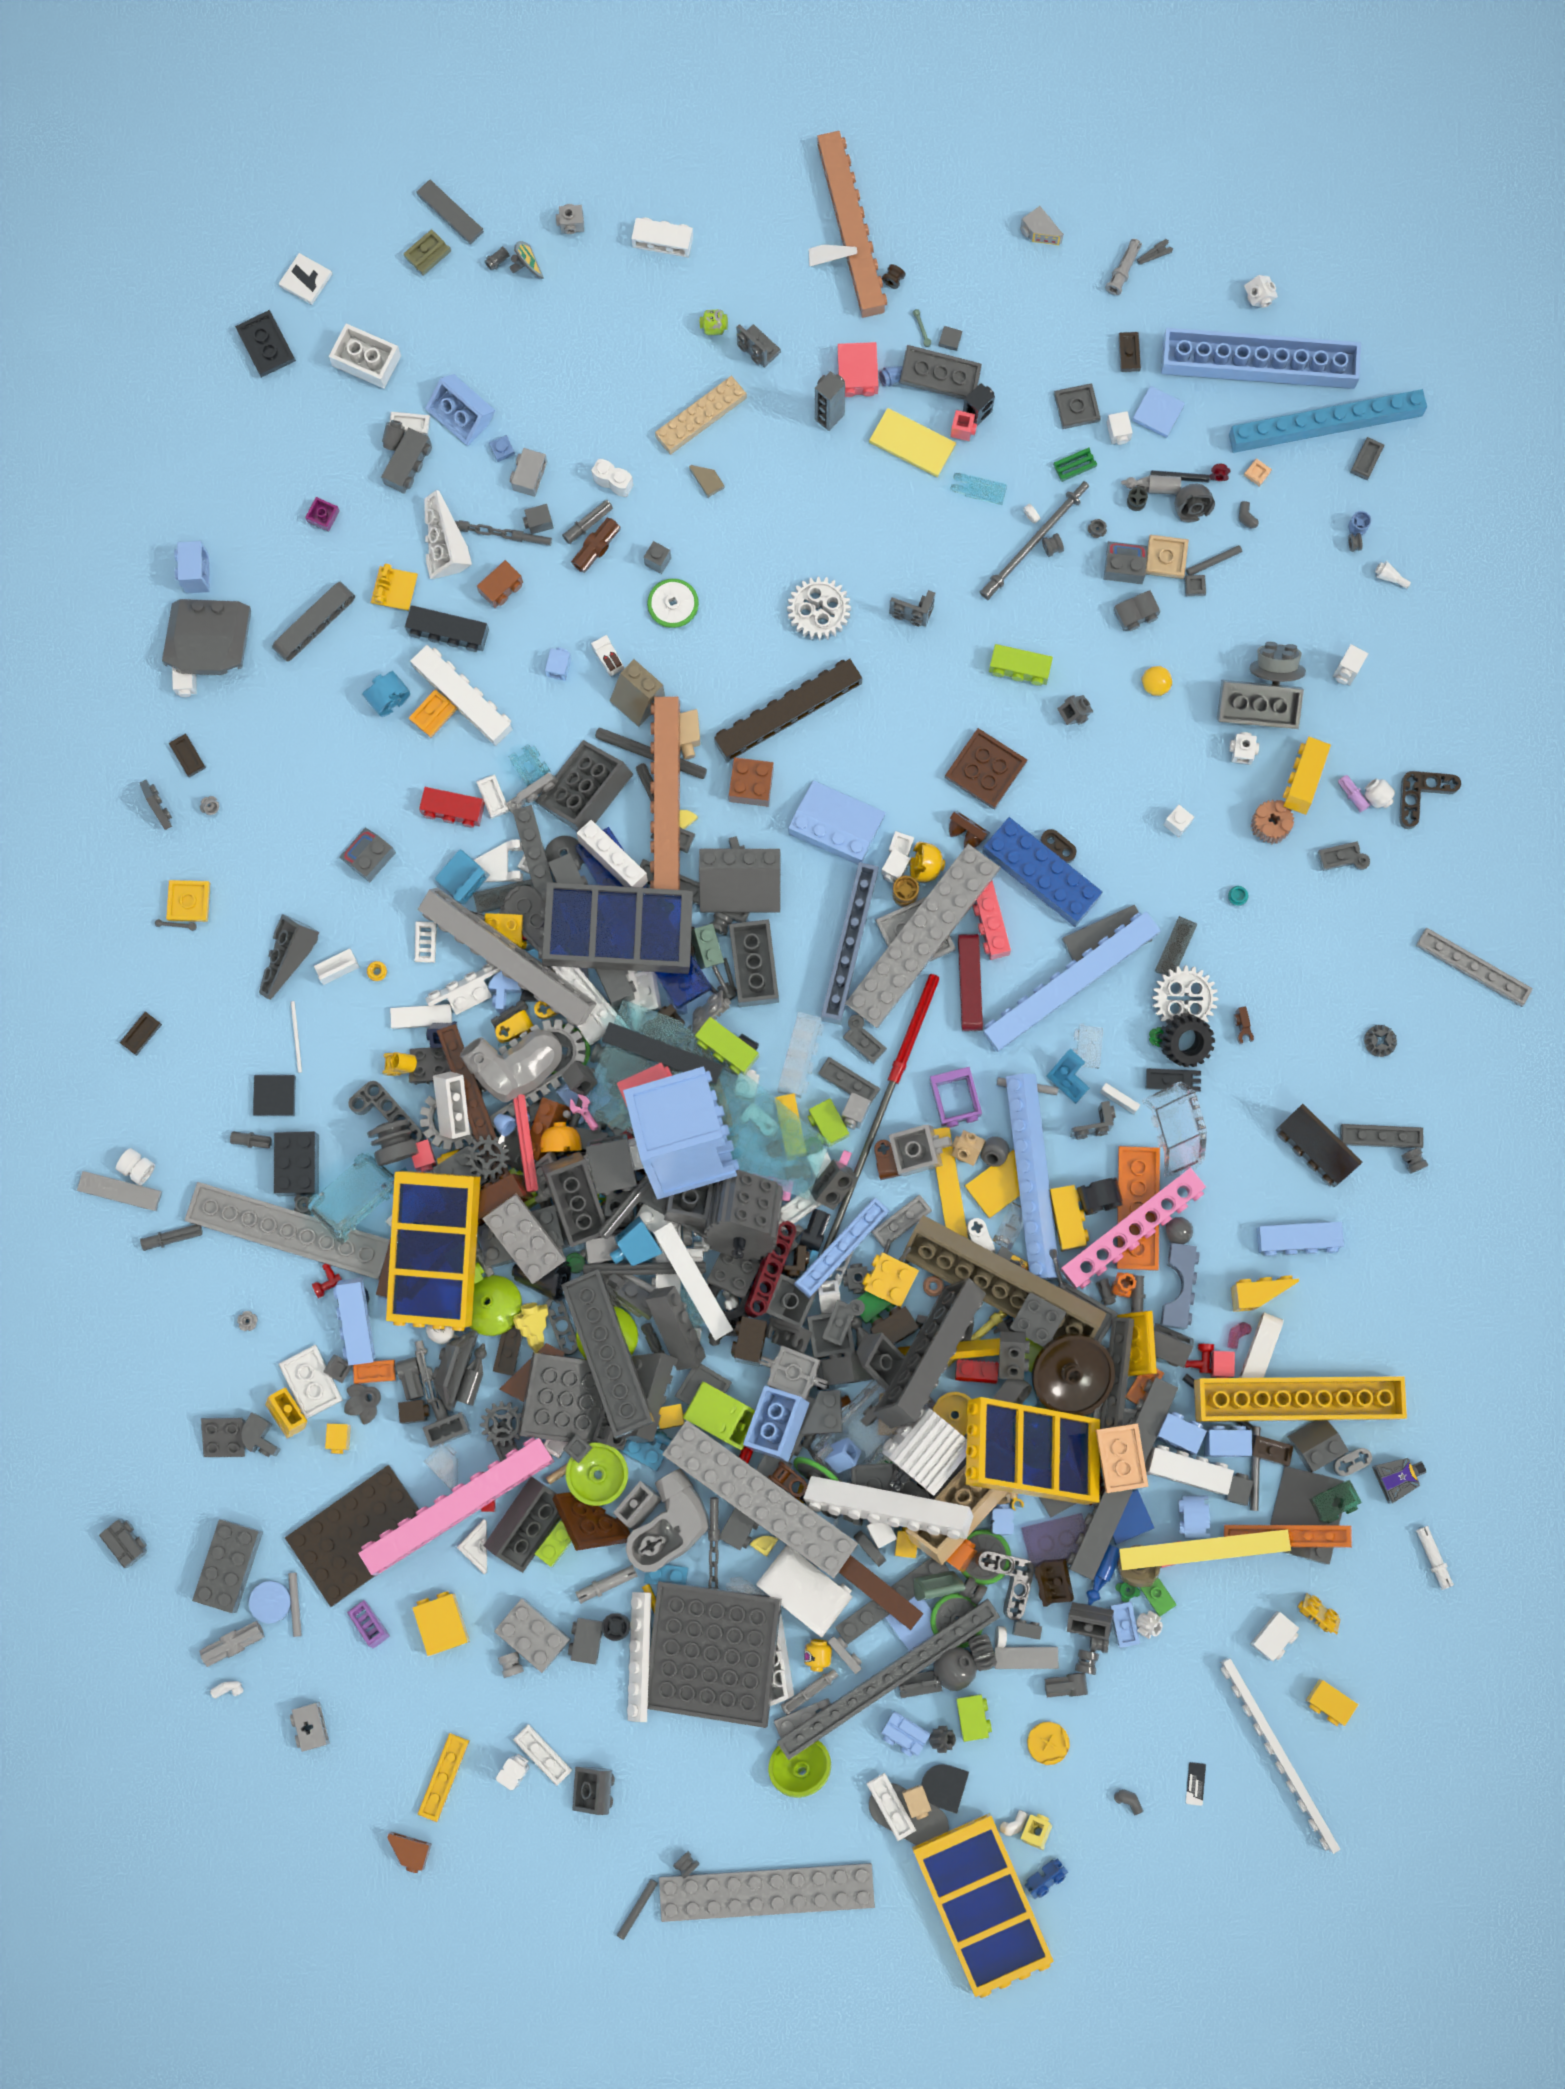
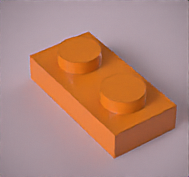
[1125,1368,1164,1405]

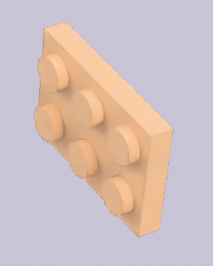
[1095,1423,1149,1493]

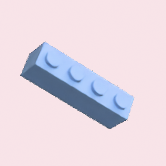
[1257,1222,1344,1256]
[333,1277,375,1365]

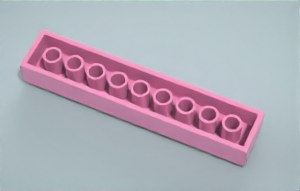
[358,1437,555,1576]

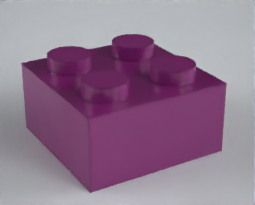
[305,497,340,532]

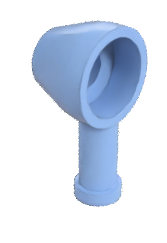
[493,1113,530,1136]

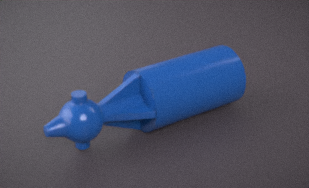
[1086,1544,1120,1606]

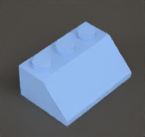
[425,374,496,445]

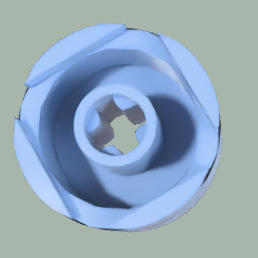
[1178,1495,1210,1538]

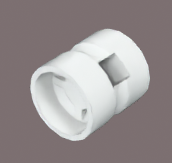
[116,1148,155,1185]

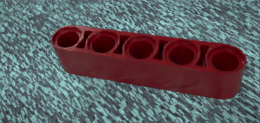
[958,934,983,1031]
[744,1221,796,1318]

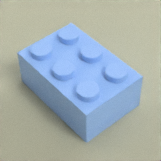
[743,1386,809,1462]

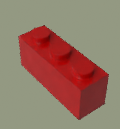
[419,787,485,828]

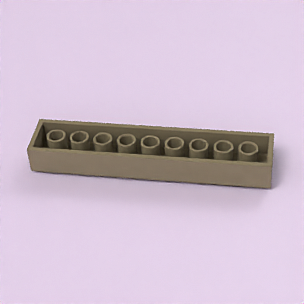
[903,1215,1107,1339]

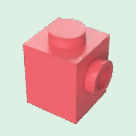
[951,410,977,441]

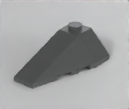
[259,914,320,1000]

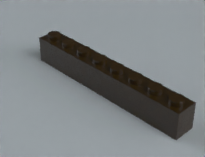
[714,659,862,762]

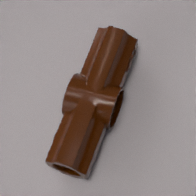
[571,517,621,573]

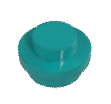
[1228,886,1248,906]

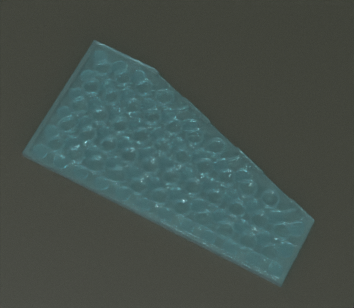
[579,1000,830,1200]

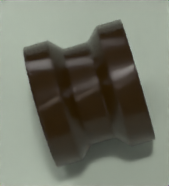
[882,264,906,289]

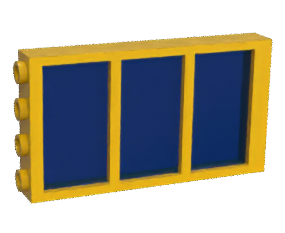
[386,1171,480,1331]
[965,1397,1100,1505]
[912,1813,1054,1998]

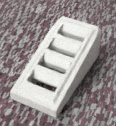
[415,921,437,963]

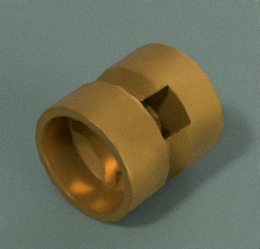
[892,875,919,907]

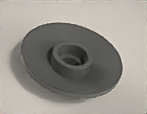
[545,836,585,867]

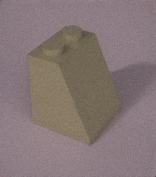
[610,659,665,727]

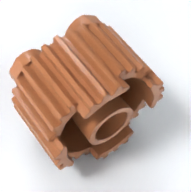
[1251,800,1294,845]

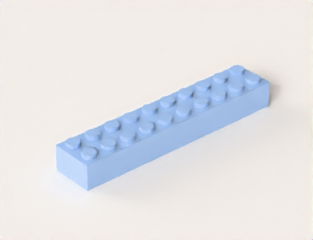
[1161,328,1361,389]

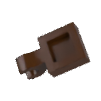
[1234,1006,1254,1044]

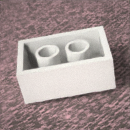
[329,324,401,389]

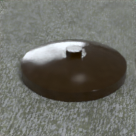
[1032,1334,1115,1416]

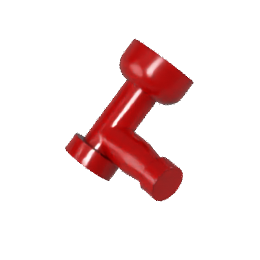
[312,1264,342,1299]
[1185,1343,1214,1373]

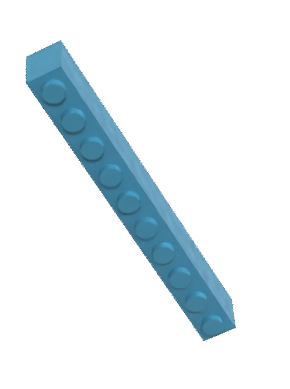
[1229,389,1427,453]

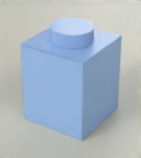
[545,648,571,681]
[824,1438,861,1473]

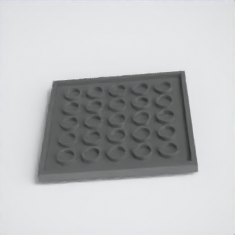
[647,1581,782,1728]

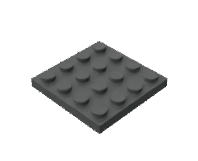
[518,1352,604,1444]

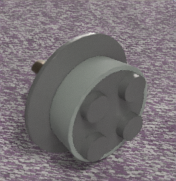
[1249,642,1306,685]

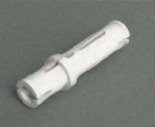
[1416,1526,1454,1590]

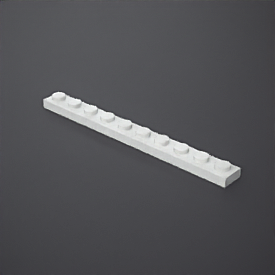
[1220,1658,1341,1854]

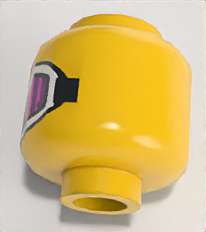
[804,1639,832,1672]

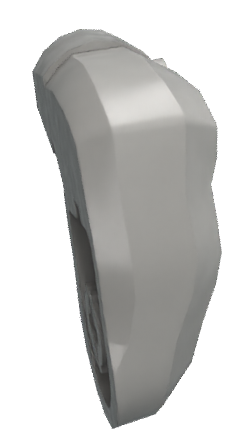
[460,1029,562,1102]
[626,1468,710,1572]

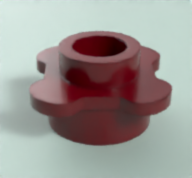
[1210,463,1231,481]

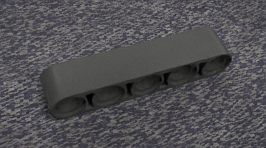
[272,582,355,662]

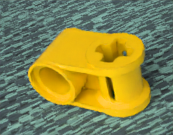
[495,1010,534,1044]
[382,1052,417,1076]

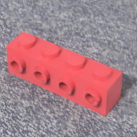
[973,881,1011,960]

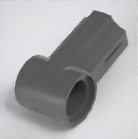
[395,1357,424,1401]
[1044,1673,1088,1698]

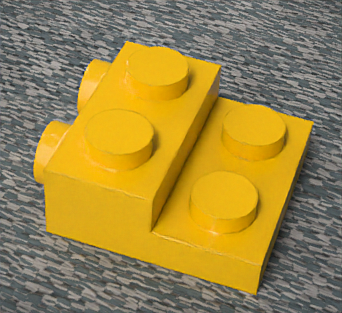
[862,1252,919,1308]

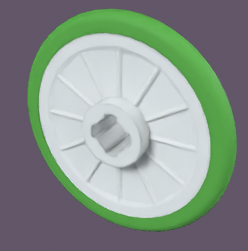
[647,579,699,628]

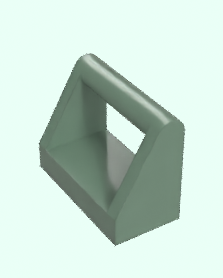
[914,1571,965,1601]

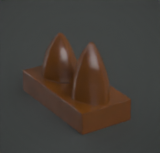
[949,810,990,848]

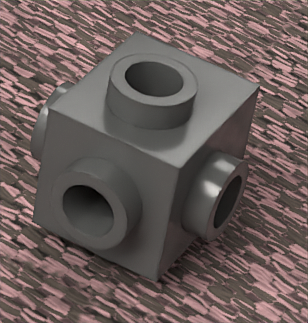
[1057,695,1093,725]
[843,1263,871,1294]

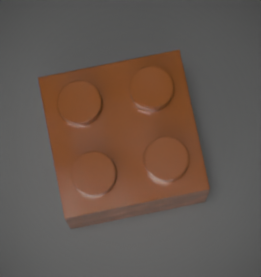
[729,757,774,807]

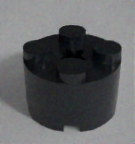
[1077,1177,1123,1216]

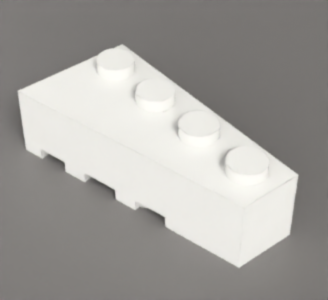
[770,1612,794,1706]

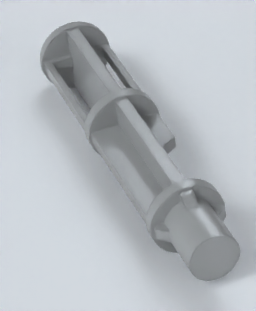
[415,1340,439,1404]
[781,1669,839,1715]

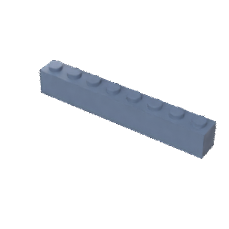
[821,862,879,1025]

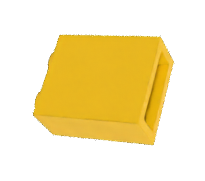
[412,1591,470,1656]

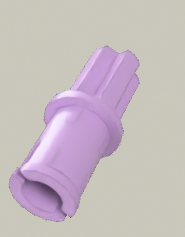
[1338,775,1371,813]

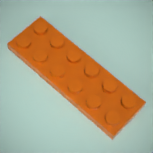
[1116,1146,1160,1271]

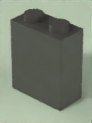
[586,1134,637,1195]

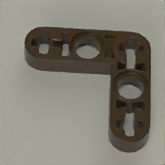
[1399,771,1461,829]

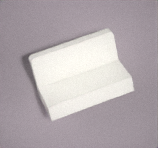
[314,949,360,985]

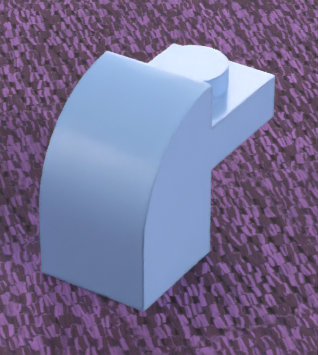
[489,971,523,1013]

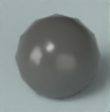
[1166,1217,1193,1245]

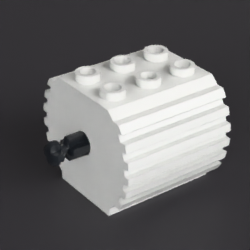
[882,1405,967,1496]

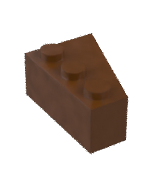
[499,1343,567,1402]

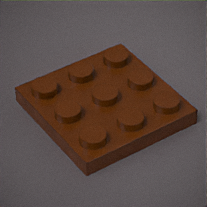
[945,728,1028,810]

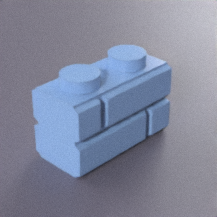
[990,1504,1014,1535]
[881,1711,930,1757]

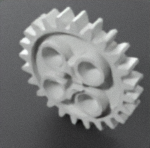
[787,577,851,641]
[1152,965,1218,1026]

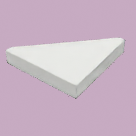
[457,1519,487,1574]

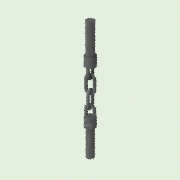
[455,520,552,546]
[708,1497,720,1589]

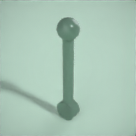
[913,309,931,347]

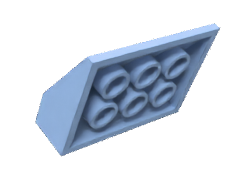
[788,780,886,865]

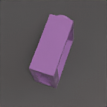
[929,1067,982,1128]

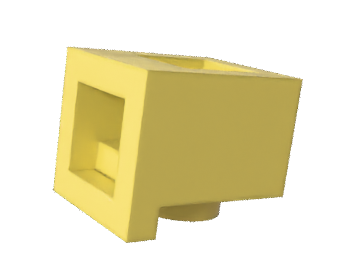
[1021,1814,1052,1850]

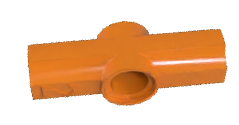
[1111,1272,1137,1298]

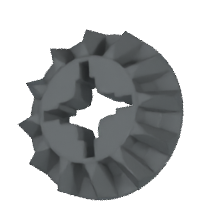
[1364,1025,1397,1057]

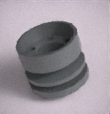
[367,1119,419,1166]

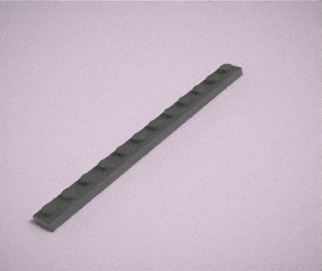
[777,1598,1000,1760]

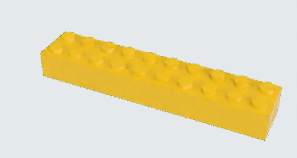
[1194,1376,1407,1422]

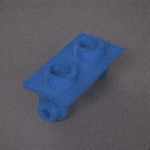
[1024,1858,1068,1899]

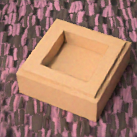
[1244,458,1272,487]

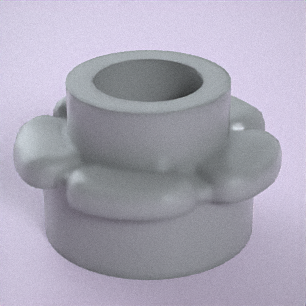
[200,796,219,815]
[237,1311,258,1331]

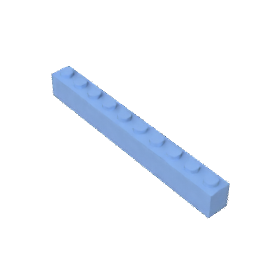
[983,912,1161,1052]
[1006,1073,1060,1280]

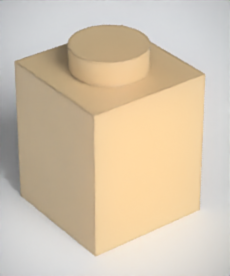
[902,1784,932,1820]

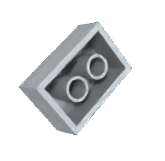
[494,1598,571,1673]

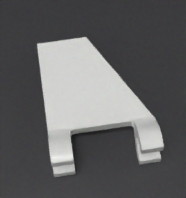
[474,840,523,882]

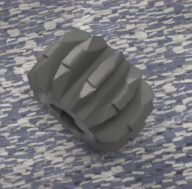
[968,1634,997,1671]

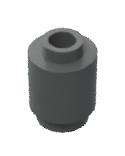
[382,420,405,451]

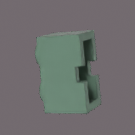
[691,923,724,970]

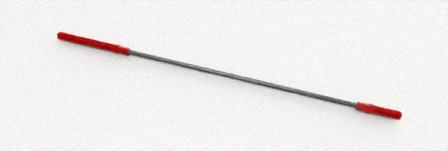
[739,974,940,1464]

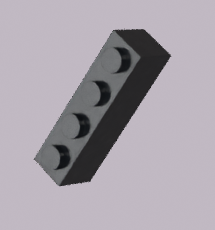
[405,605,489,652]

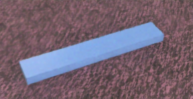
[794,1197,890,1298]

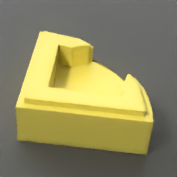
[680,810,698,829]
[750,1536,778,1557]

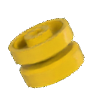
[933,1392,971,1436]

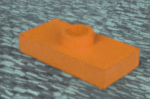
[353,1360,396,1384]

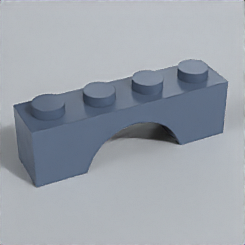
[1160,1243,1199,1330]

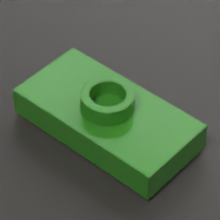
[1139,1578,1177,1617]

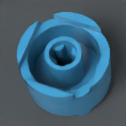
[362,671,410,717]

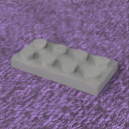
[482,1193,566,1284]

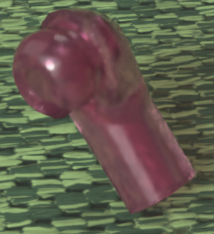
[1227,1322,1252,1349]

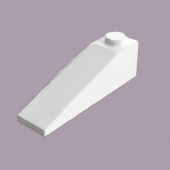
[424,490,472,579]

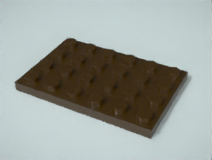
[285,1465,420,1607]

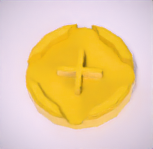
[1027,1722,1070,1765]

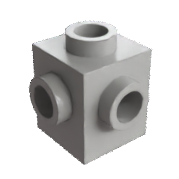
[556,204,584,234]

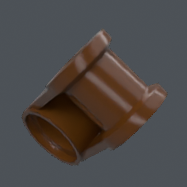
[874,1140,900,1181]
[768,1461,807,1497]

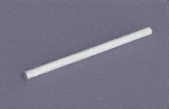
[291,1001,302,1073]

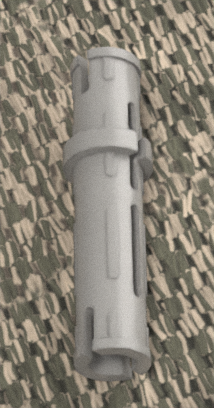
[575,1565,638,1604]

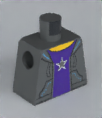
[1372,1458,1426,1504]

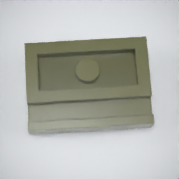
[404,229,451,276]

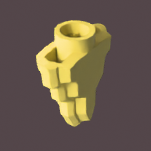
[513,1303,548,1352]

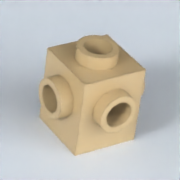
[951,1130,986,1166]

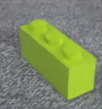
[989,644,1053,686]
[695,1017,759,1076]

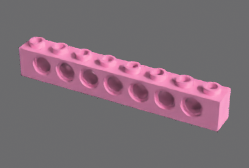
[1060,1168,1206,1289]

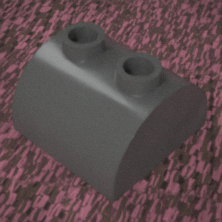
[572,1767,615,1815]

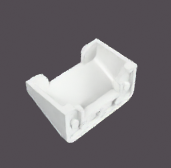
[756,1545,853,1638]

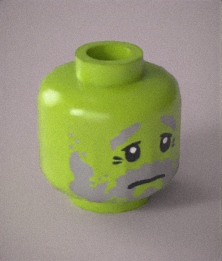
[699,309,728,335]

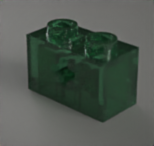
[1309,1480,1362,1524]

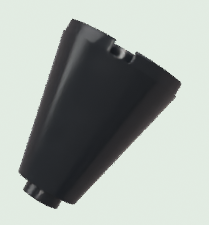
[512,1261,571,1301]

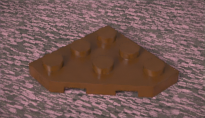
[552,1492,630,1551]

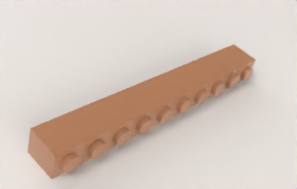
[817,130,887,318]
[650,697,680,890]

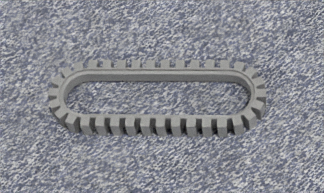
[420,1019,586,1150]

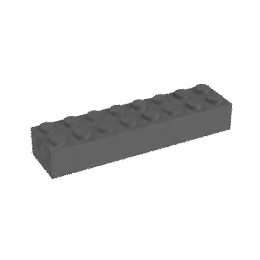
[873,1278,986,1429]

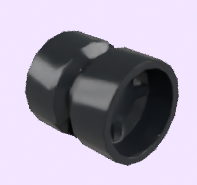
[602,1613,631,1641]

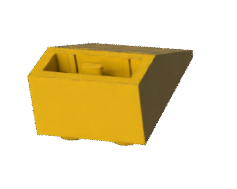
[1231,1275,1299,1312]

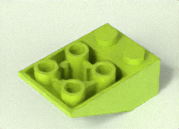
[683,1381,755,1450]

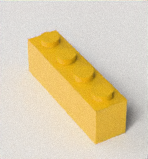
[1283,736,1331,815]

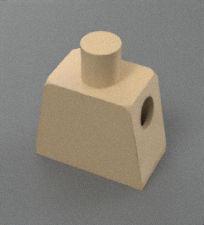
[680,709,701,759]

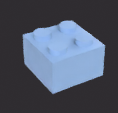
[174,541,210,593]
[1156,1412,1207,1456]
[1204,1426,1252,1457]

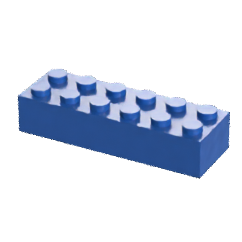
[982,817,1103,927]

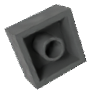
[1012,1619,1042,1640]

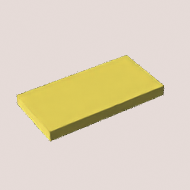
[869,408,956,478]

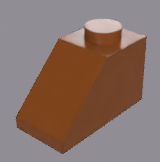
[387,1832,432,1873]

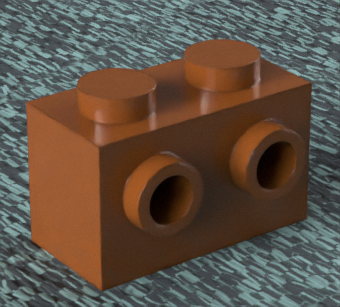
[477,560,523,608]

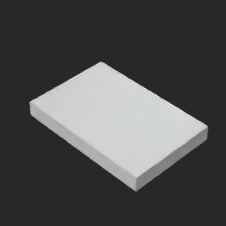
[279,1345,343,1419]

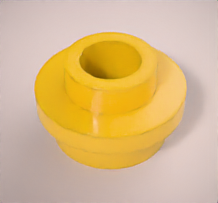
[367,961,387,981]

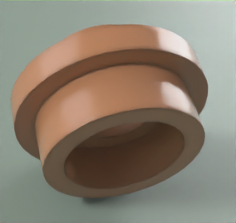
[923,1276,944,1297]

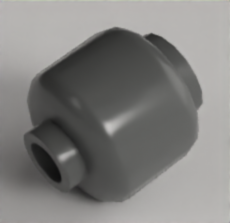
[981,1137,1009,1167]

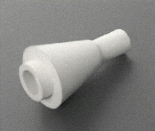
[1375,561,1411,589]

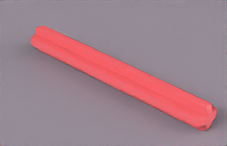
[513,1094,538,1192]

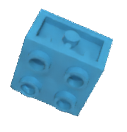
[435,849,490,905]

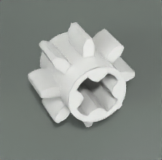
[1136,1610,1163,1639]

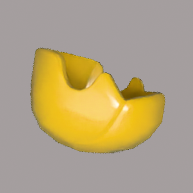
[1141,666,1172,696]

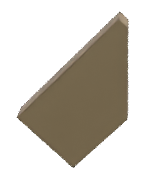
[689,465,725,498]

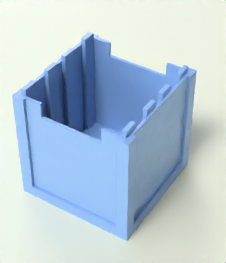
[623,1066,739,1200]

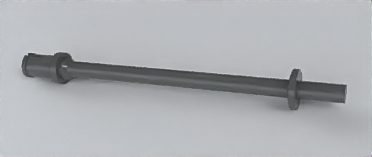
[979,481,1089,600]

